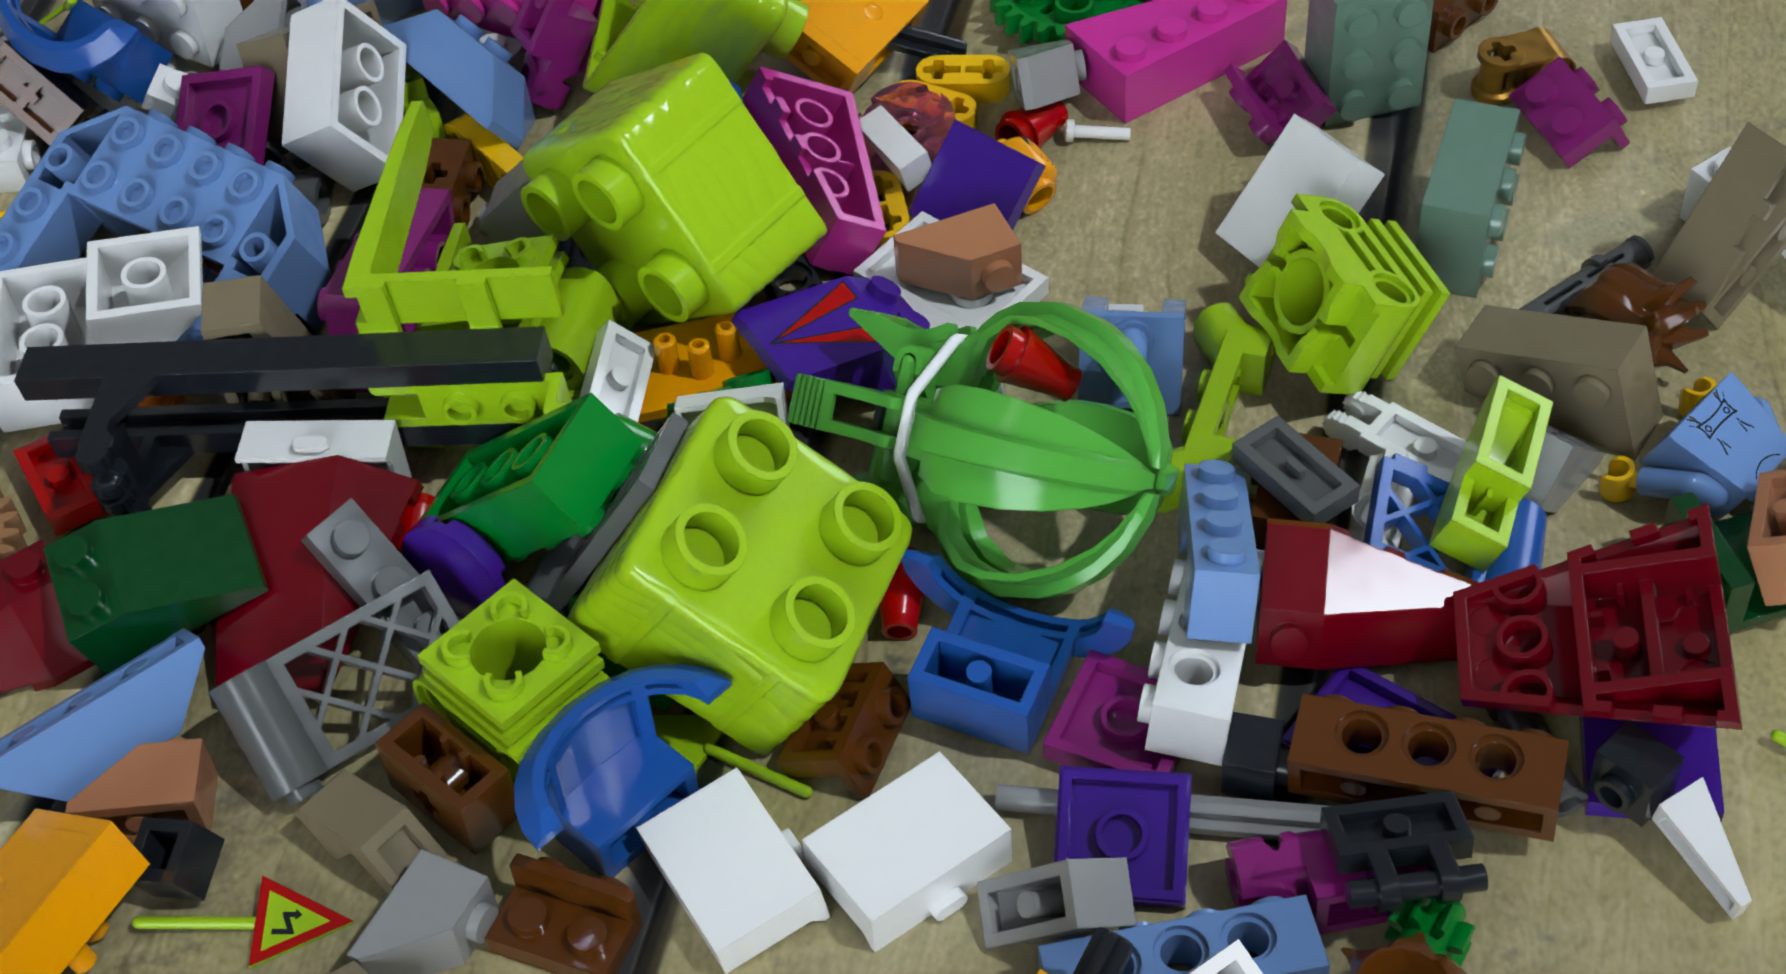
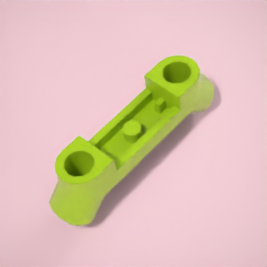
[1157,303,1275,515]

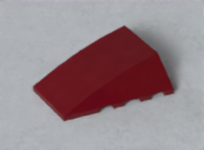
[215,455,424,694]
[1453,503,1743,730]

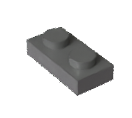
[1231,416,1360,523]

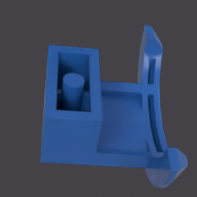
[0,0,173,104]
[901,549,1135,755]
[514,664,732,877]

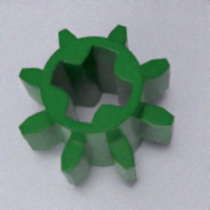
[1384,898,1475,967]

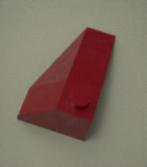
[1255,518,1479,670]
[0,539,95,693]

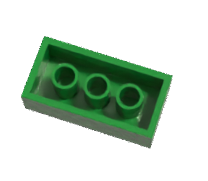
[418,392,643,564]

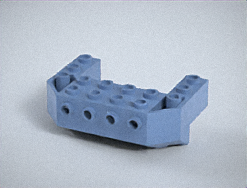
[0,106,330,398]

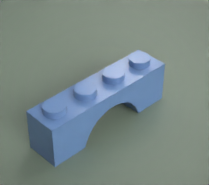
[1177,460,1261,644]

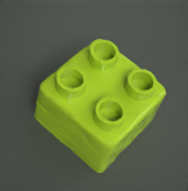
[583,0,809,97]
[521,53,827,330]
[567,396,912,755]

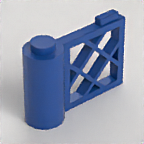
[1363,453,1547,583]

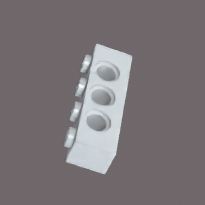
[1137,549,1264,766]

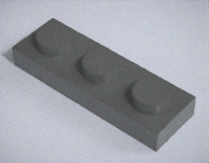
[301,498,460,672]

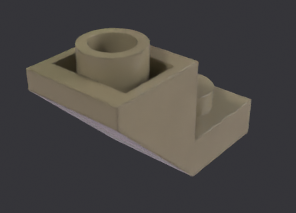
[294,769,448,895]

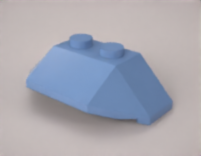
[382,9,536,149]
[0,628,205,802]

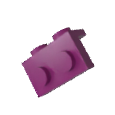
[1224,39,1337,145]
[1508,56,1630,168]

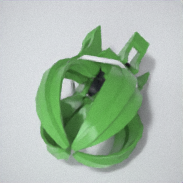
[787,302,1179,599]

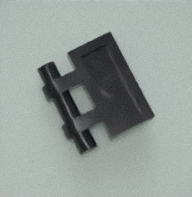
[1320,791,1488,912]

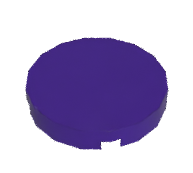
[401,515,511,618]

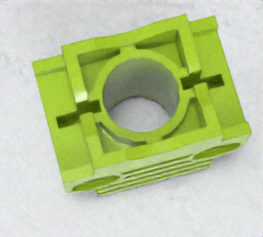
[1239,193,1451,395]
[421,234,628,390]
[412,579,610,784]

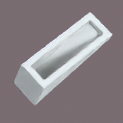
[859,105,932,192]
[1652,777,1752,920]

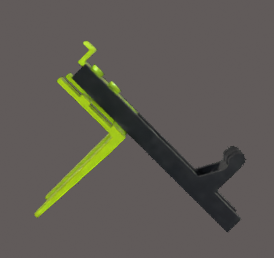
[14,100,581,517]

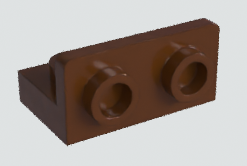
[776,662,911,798]
[485,853,642,974]

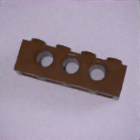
[1287,693,1570,842]

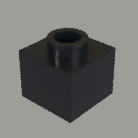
[1220,712,1290,801]
[1587,720,1685,827]
[134,817,225,901]

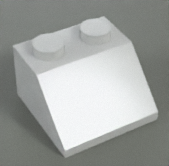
[86,226,203,344]

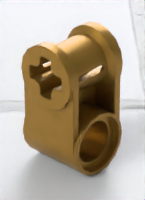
[1470,27,1576,106]

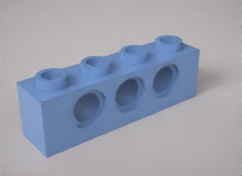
[1038,895,1330,974]

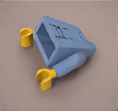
[1599,372,1786,518]

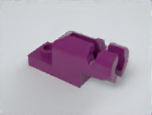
[511,0,599,110]
[1225,829,1428,934]

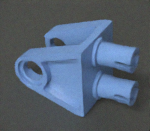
[1078,296,1186,415]

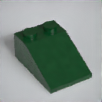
[43,494,269,674]

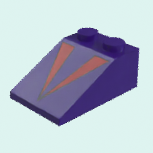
[731,276,930,391]

